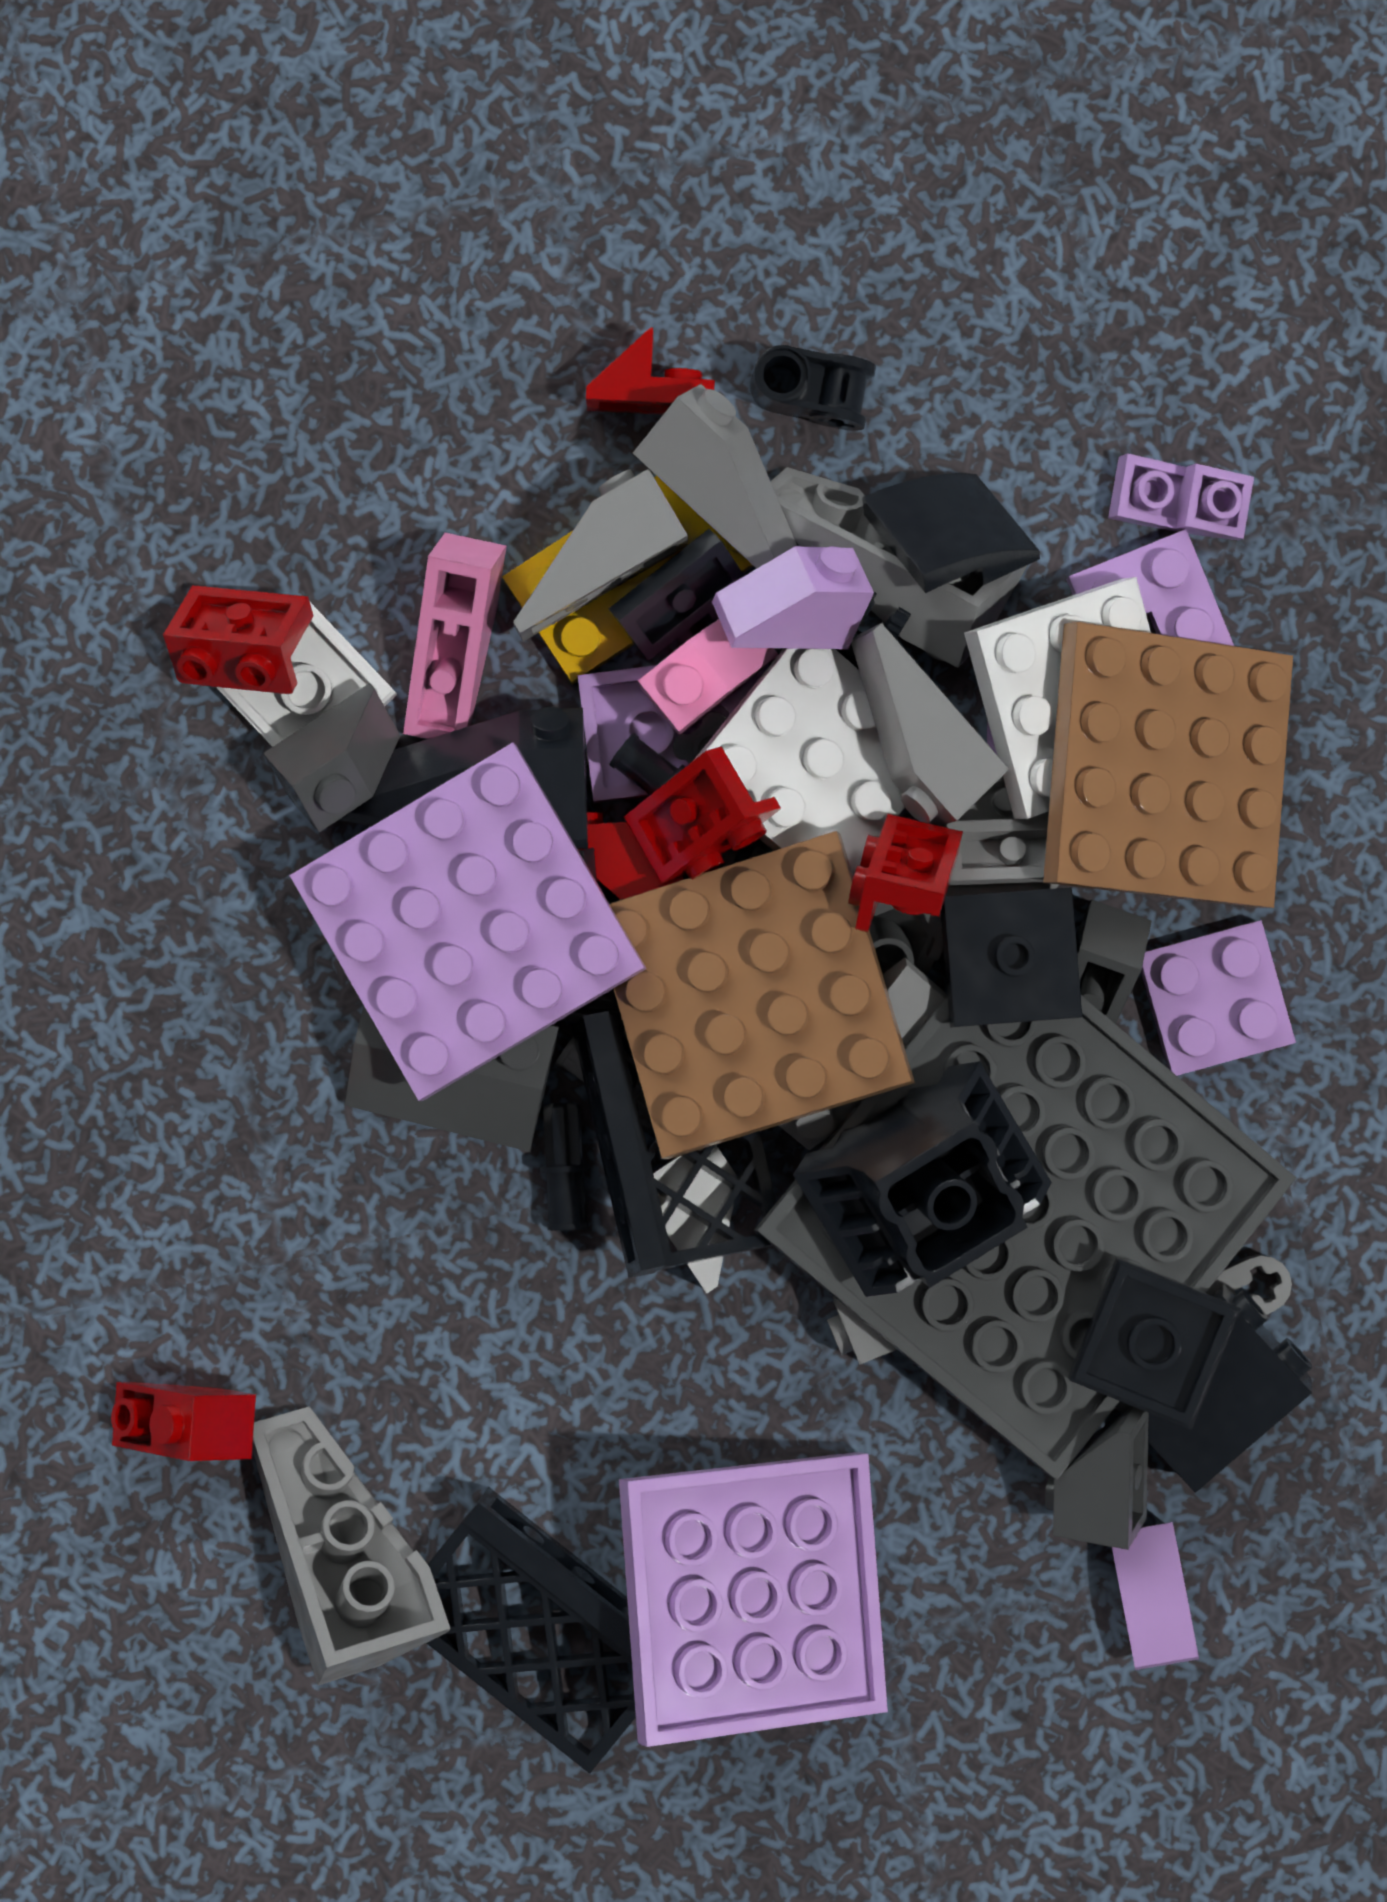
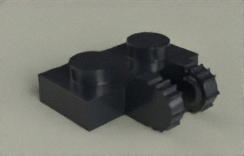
[609,529,745,661]

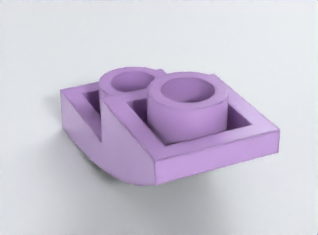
[1108,453,1254,540]
[1112,1522,1199,1670]

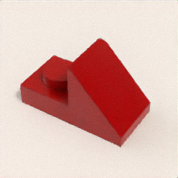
[586,327,715,415]

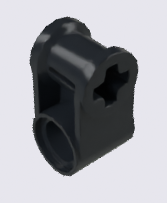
[750,345,876,431]

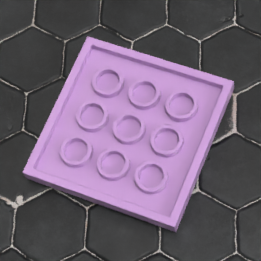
[289,742,647,1101]
[619,1452,888,1747]

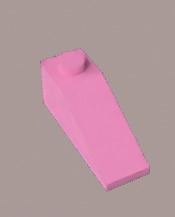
[403,533,507,739]

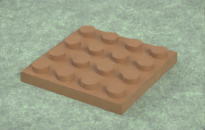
[1043,622,1293,908]
[610,831,915,1159]

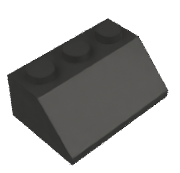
[345,1006,561,1152]

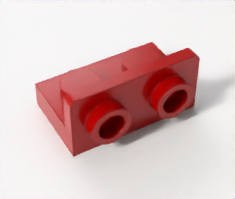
[163,585,314,694]
[624,746,781,883]
[848,814,963,932]

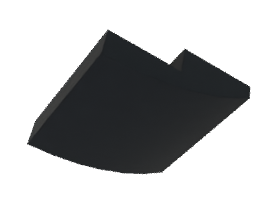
[862,473,1040,593]

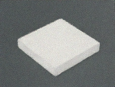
[216,602,397,747]

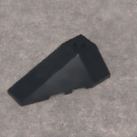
[339,707,588,849]

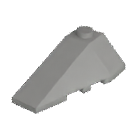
[770,467,1028,668]
[252,1406,451,1686]

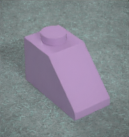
[712,546,874,649]

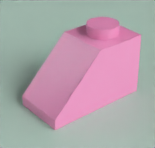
[638,619,778,735]

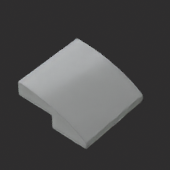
[942,776,1049,886]

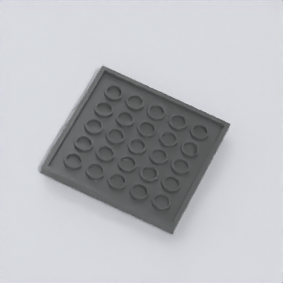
[754,994,1297,1480]

